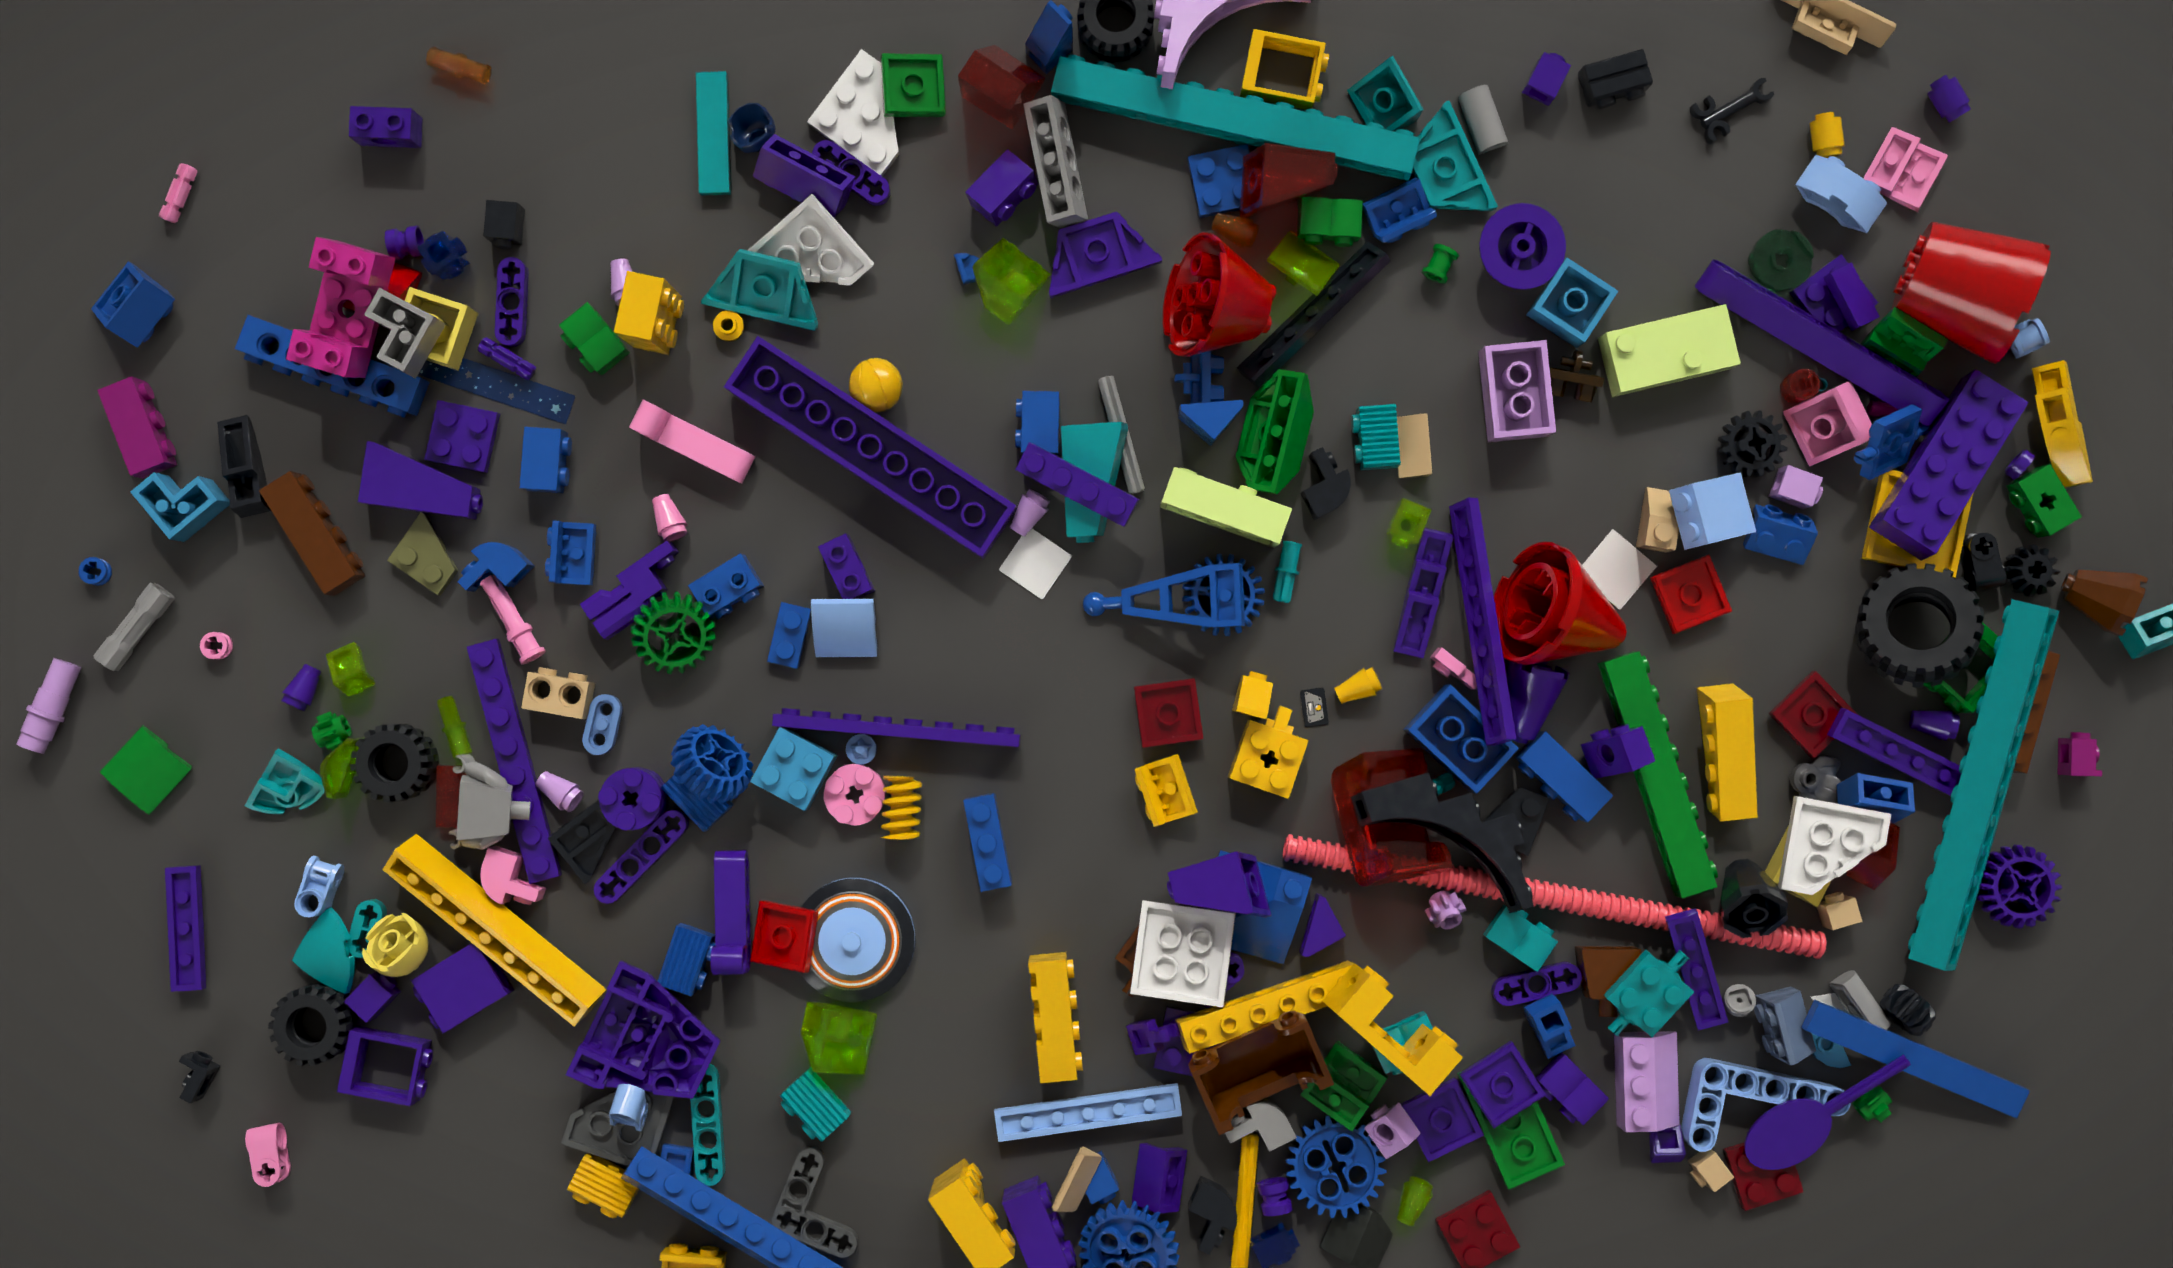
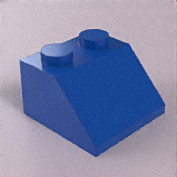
[91,261,175,348]

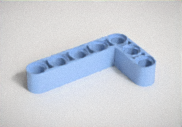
[1681,1058,1851,1152]

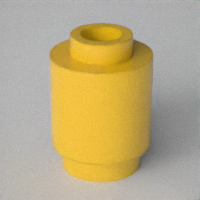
[1809,112,1845,158]

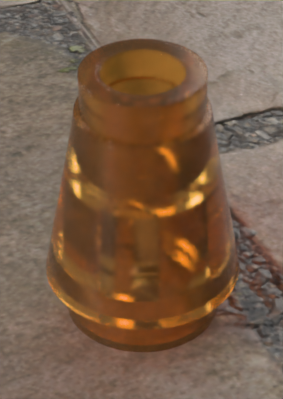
[1212,213,1259,248]

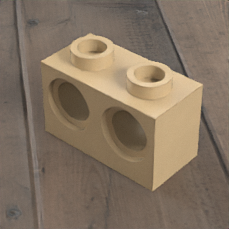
[521,667,595,719]

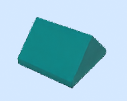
[1347,56,1424,132]

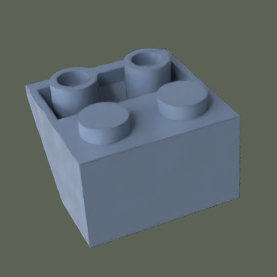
[1754,986,1816,1065]

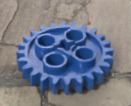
[1285,1115,1387,1218]
[1078,1200,1180,1268]

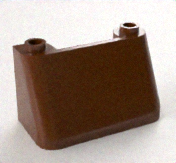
[1189,1011,1334,1135]

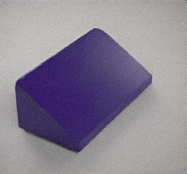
[1823,263,1880,331]

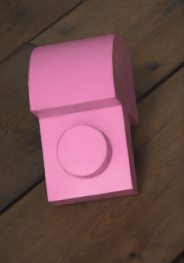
[480,846,546,905]

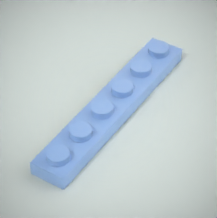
[994,1083,1182,1142]

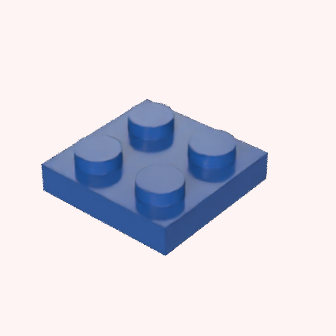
[1187,144,1260,218]

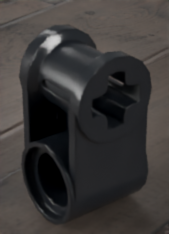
[1960,533,2006,593]

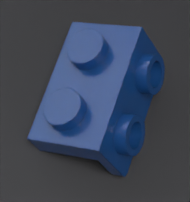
[1362,177,1437,243]
[1743,504,1818,565]
[545,520,596,586]

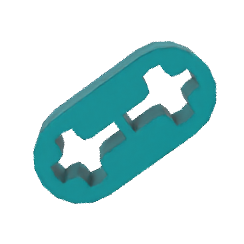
[347,899,387,958]

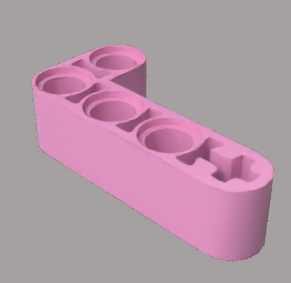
[629,400,755,484]

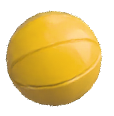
[849,358,903,413]

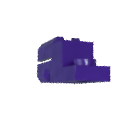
[580,540,679,640]

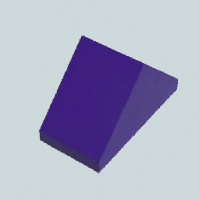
[1299,893,1346,957]

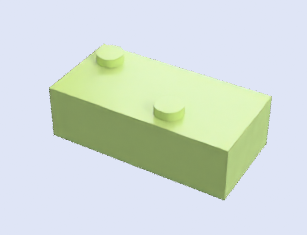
[1598,304,1741,397]
[1160,467,1292,548]

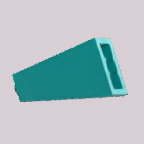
[1061,422,1128,543]

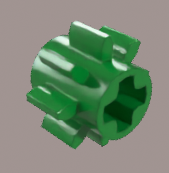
[311,711,352,751]
[1852,1085,1892,1123]

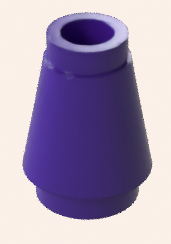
[281,664,321,712]
[1909,710,1960,741]

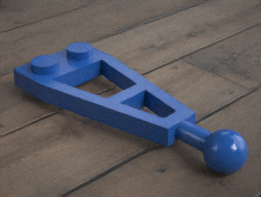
[1083,563,1245,628]

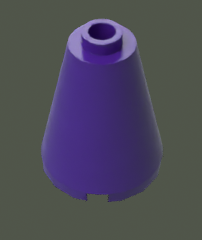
[1507,660,1570,744]

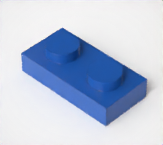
[767,602,811,669]

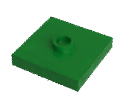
[880,53,946,117]

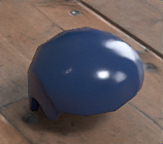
[728,103,776,153]

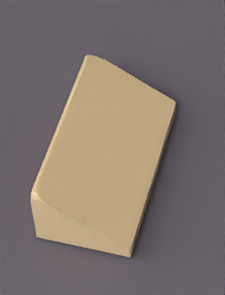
[1397,413,1432,479]
[1052,1146,1102,1212]

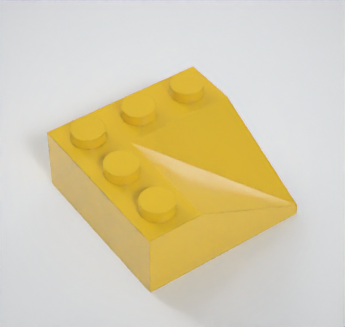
[928,1158,1016,1268]

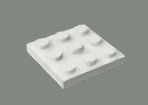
[1130,900,1236,1007]

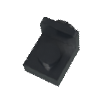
[179,1051,220,1103]

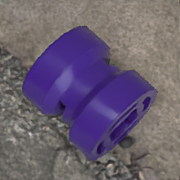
[385,225,425,260]
[1257,1177,1293,1216]

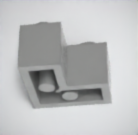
[364,288,446,379]

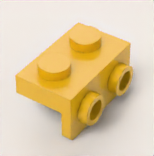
[1135,754,1198,827]

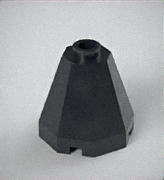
[1721,859,1788,938]

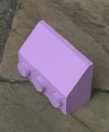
[1614,1031,1679,1132]

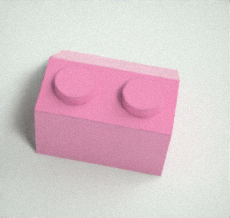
[1783,381,1872,467]

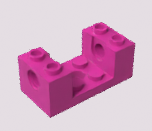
[286,237,395,378]

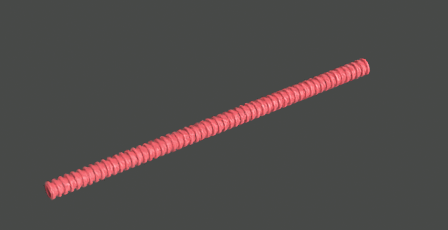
[1282,834,1827,959]

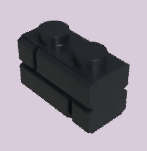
[1578,49,1653,109]

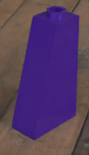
[358,441,483,520]

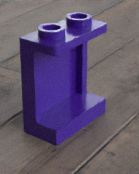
[411,943,515,1033]

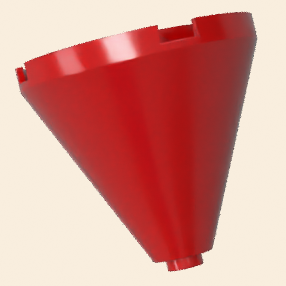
[1494,542,1627,665]

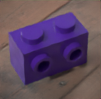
[965,149,1038,227]

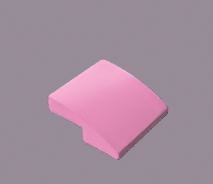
[1863,127,1948,212]

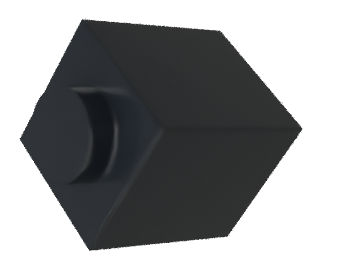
[483,200,525,249]

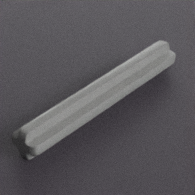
[1098,376,1145,494]

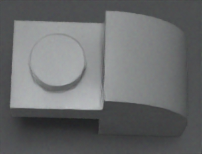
[1225,1099,1297,1152]

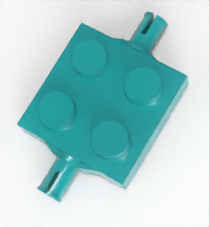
[1604,950,1694,1037]

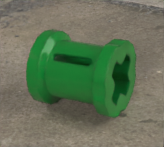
[1421,244,1459,284]

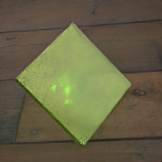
[1267,230,1340,296]

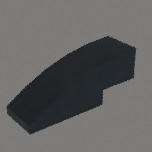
[217,415,271,518]

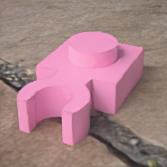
[1430,647,1477,690]

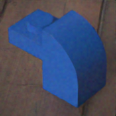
[457,542,535,592]
[1523,993,1576,1059]

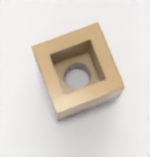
[1817,892,1863,930]
[1688,1149,1734,1192]

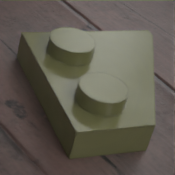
[387,512,458,596]

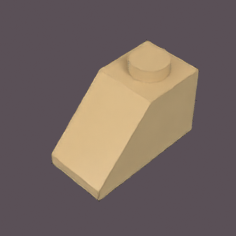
[1636,487,1679,553]

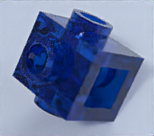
[417,231,470,280]

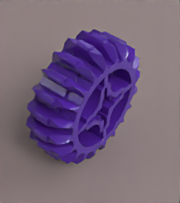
[1976,844,2063,929]

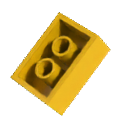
[614,271,684,355]

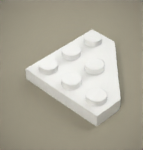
[807,49,899,177]
[747,194,874,285]
[1778,796,1891,895]

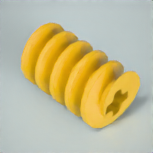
[881,776,922,840]

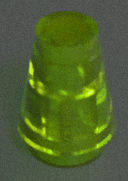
[1397,1176,1433,1226]

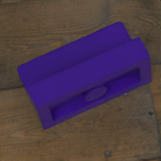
[1132,1143,1187,1213]

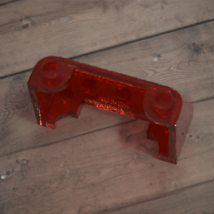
[1331,749,1453,887]

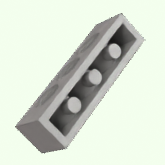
[1023,95,1088,229]

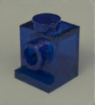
[1250,1222,1301,1268]

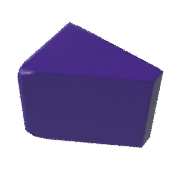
[1649,1125,1686,1163]

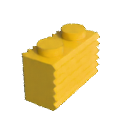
[567,1153,639,1218]

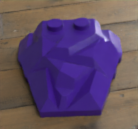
[565,960,721,1099]

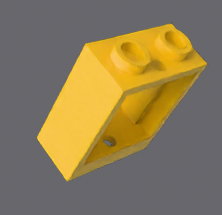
[1240,29,1329,110]

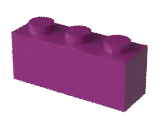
[97,376,177,479]

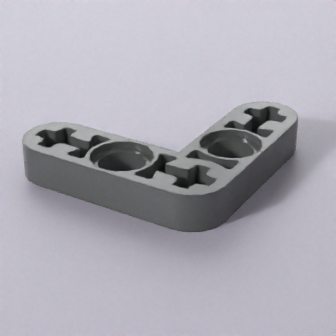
[772,1145,858,1258]

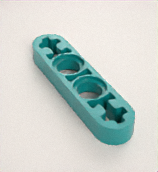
[690,1064,725,1186]

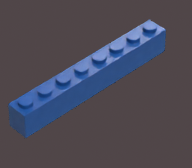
[621,1146,843,1268]

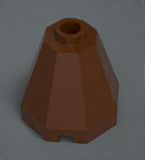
[2061,569,2148,636]

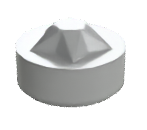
[1723,984,1756,1017]

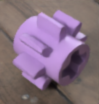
[1425,891,1466,929]

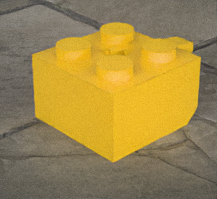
[1228,705,1309,799]

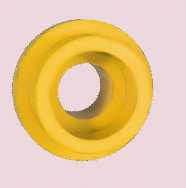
[713,310,744,341]

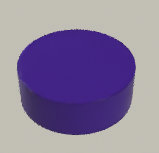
[2005,449,2035,480]

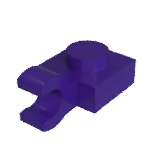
[1126,1019,1181,1055]

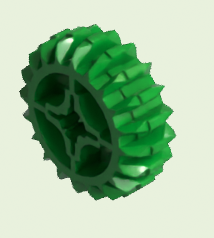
[631,591,716,675]

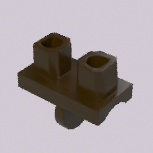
[1549,349,1604,402]

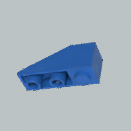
[1025,0,1073,74]

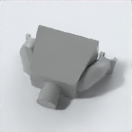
[449,754,531,850]

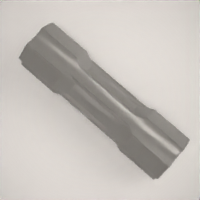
[93,582,175,671]

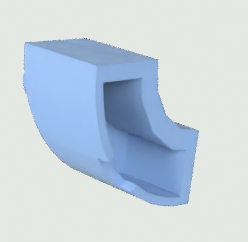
[1795,155,1887,233]

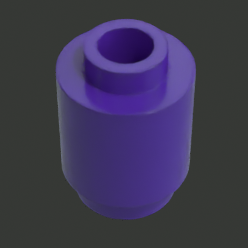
[1927,75,1971,123]

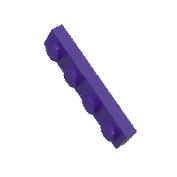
[1015,442,1140,527]
[165,865,206,992]
[1665,908,1728,1030]

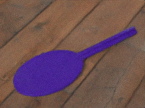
[1744,1054,1911,1170]

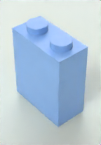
[1669,472,1756,550]

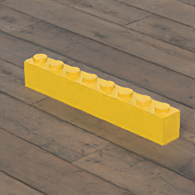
[382,833,606,1027]

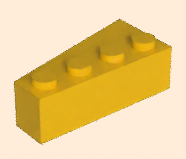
[1697,683,1758,822]
[1028,952,1083,1083]

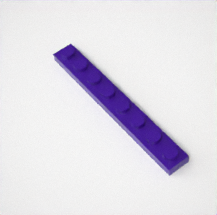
[1449,497,1516,746]
[467,639,562,884]
[772,708,1021,747]

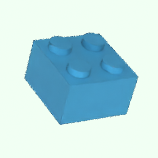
[1526,257,1618,348]
[750,727,838,811]

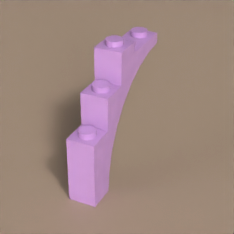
[1154,0,1311,89]

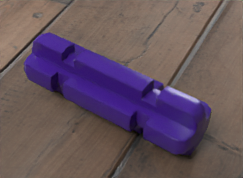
[478,337,536,380]

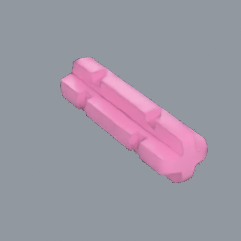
[159,163,197,223]

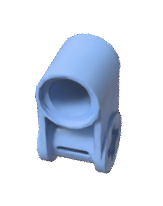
[2010,318,2050,359]
[294,855,345,917]
[609,1084,648,1131]

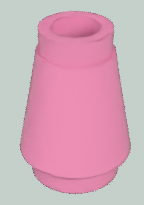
[652,494,687,542]

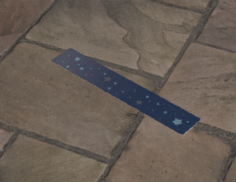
[418,358,576,424]

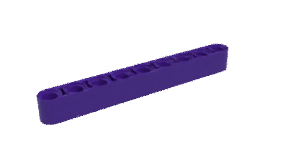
[1695,259,1949,426]

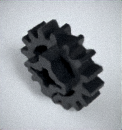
[1718,410,1788,477]

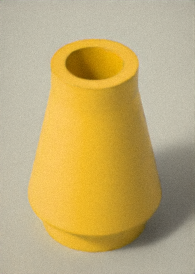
[1334,667,1382,704]

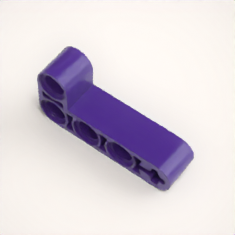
[711,850,751,975]

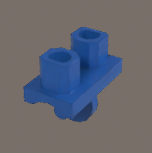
[1174,351,1224,404]

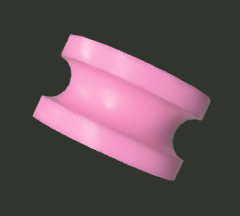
[200,632,233,660]

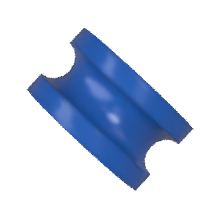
[78,557,112,586]

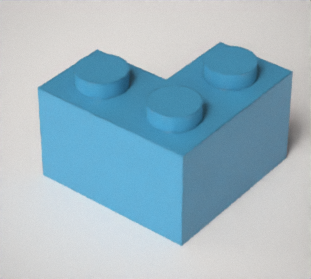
[130,472,230,542]

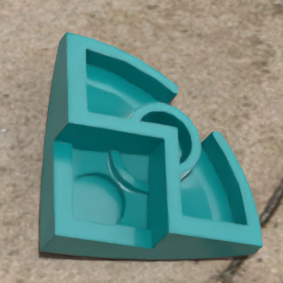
[245,748,329,814]
[292,907,355,994]

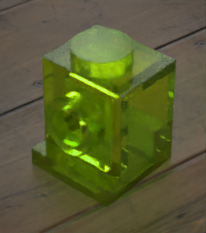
[1386,498,1432,548]

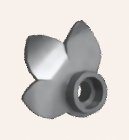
[1789,756,1841,803]

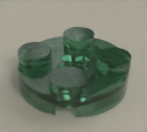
[1748,229,1814,292]

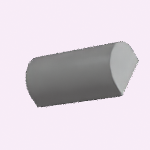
[1458,85,1509,155]
[1829,970,1891,1029]

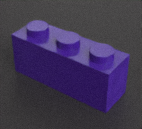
[753,134,855,218]

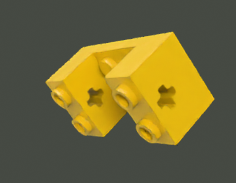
[1323,964,1463,1096]

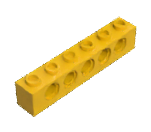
[1175,960,1355,1054]

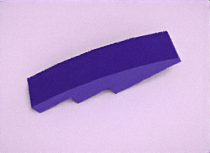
[1393,527,1453,658]

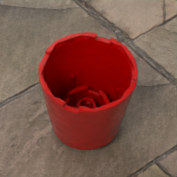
[1892,222,2051,364]

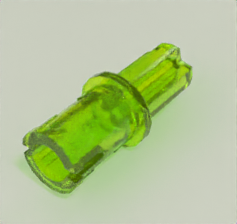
[437,696,473,758]

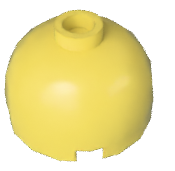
[362,913,429,977]

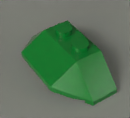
[1236,369,1314,494]

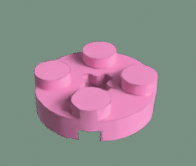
[824,764,886,826]

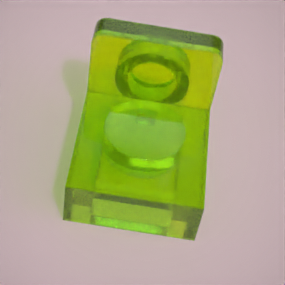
[326,642,375,696]

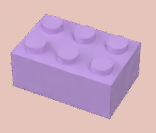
[1478,340,1556,442]

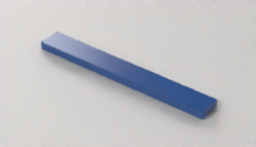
[1801,999,2030,1118]

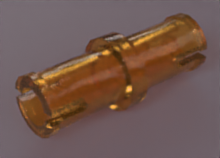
[426,46,492,84]

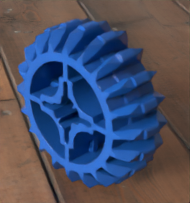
[1182,554,1265,636]
[670,724,754,804]

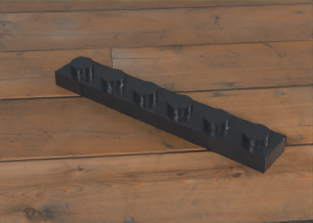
[1237,241,1391,388]

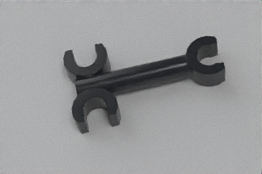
[1690,78,1775,144]

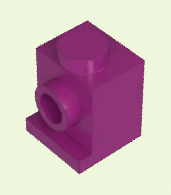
[2057,732,2102,777]

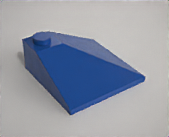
[1203,850,1312,964]

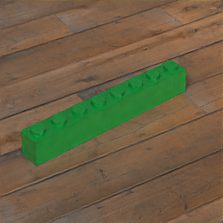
[1597,651,1718,899]

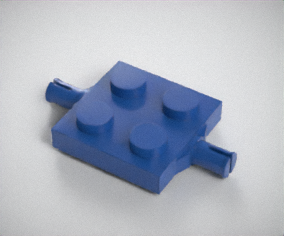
[1854,404,1930,480]

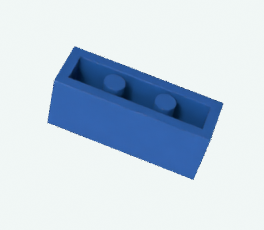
[1514,731,1613,822]
[963,793,1012,892]

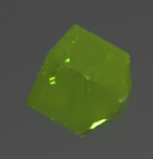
[320,738,364,799]

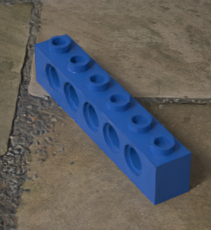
[235,315,430,418]

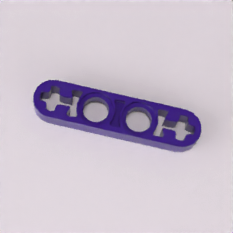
[593,809,689,904]

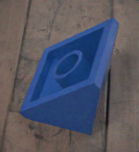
[1178,400,1243,446]

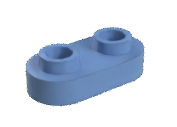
[582,694,623,755]

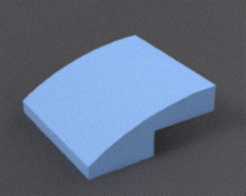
[811,599,878,657]

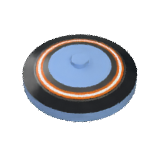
[800,878,915,1002]

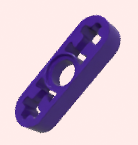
[812,140,891,206]
[495,257,529,347]
[1491,962,1582,1006]

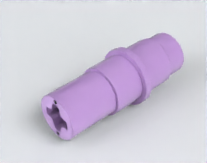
[16,658,82,754]

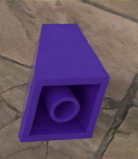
[1167,851,1271,918]

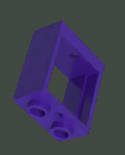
[337,1026,433,1106]

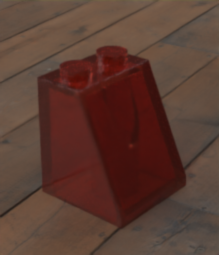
[958,45,1046,129]
[1240,143,1338,218]

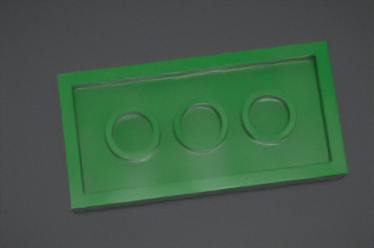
[1457,1070,1565,1190]

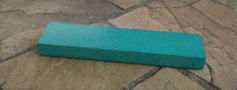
[696,71,731,196]

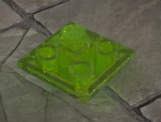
[972,238,1051,325]
[801,1002,877,1074]

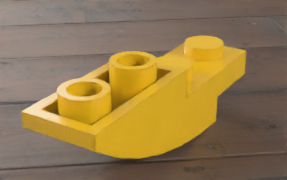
[2032,360,2093,488]

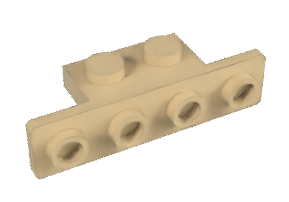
[1781,0,1896,55]

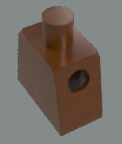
[1575,946,1641,1017]

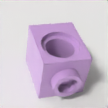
[1768,465,1823,509]
[1364,1102,1421,1159]

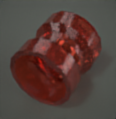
[1780,369,1820,403]

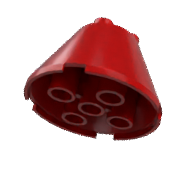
[1163,232,1276,357]

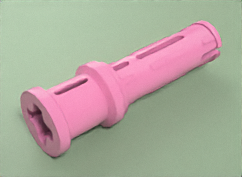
[480,575,546,665]

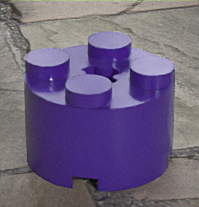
[598,767,668,830]

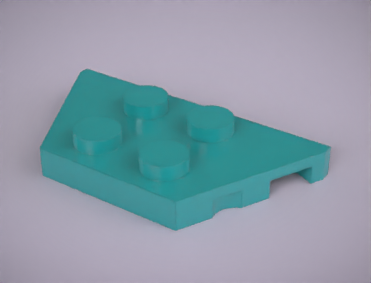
[1412,101,1498,211]
[701,249,818,331]

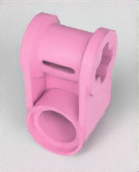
[245,1122,291,1187]

